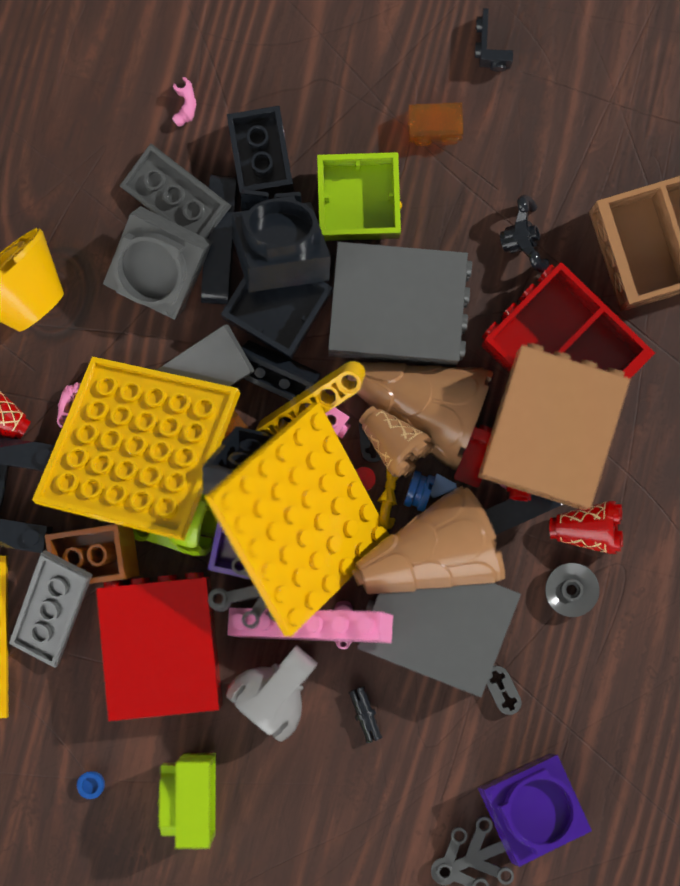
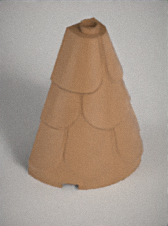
[348,362,493,470]
[353,486,505,594]

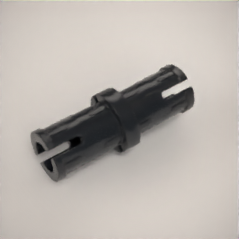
[348,686,383,743]

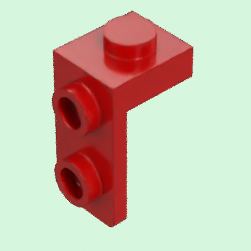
[454,425,492,488]

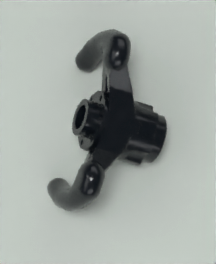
[500,194,550,273]

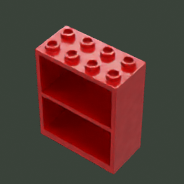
[481,262,655,379]
[96,572,223,721]

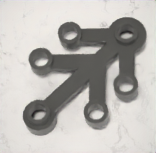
[208,558,276,629]
[431,816,514,886]

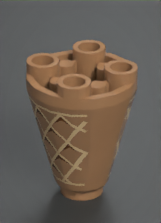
[359,406,434,478]

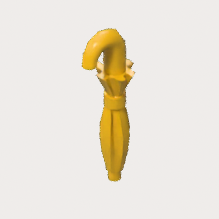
[377,468,398,530]

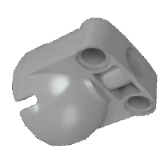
[225,645,318,742]

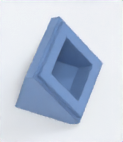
[430,474,457,499]

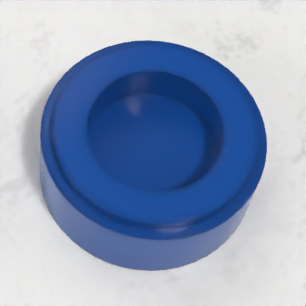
[77,771,105,799]

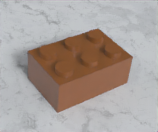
[45,524,140,584]

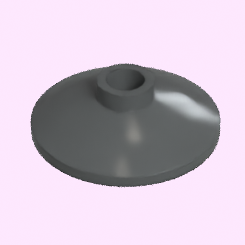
[545,563,599,617]

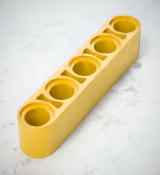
[256,361,365,435]

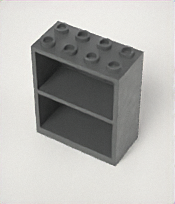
[328,242,472,367]
[357,583,521,697]

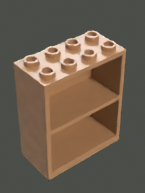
[589,176,680,312]
[478,343,630,510]

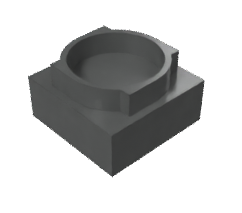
[103,206,213,320]

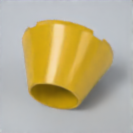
[0,228,64,332]

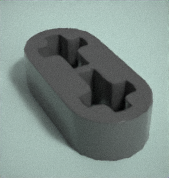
[486,665,522,715]

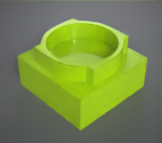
[317,152,401,241]
[159,753,216,848]

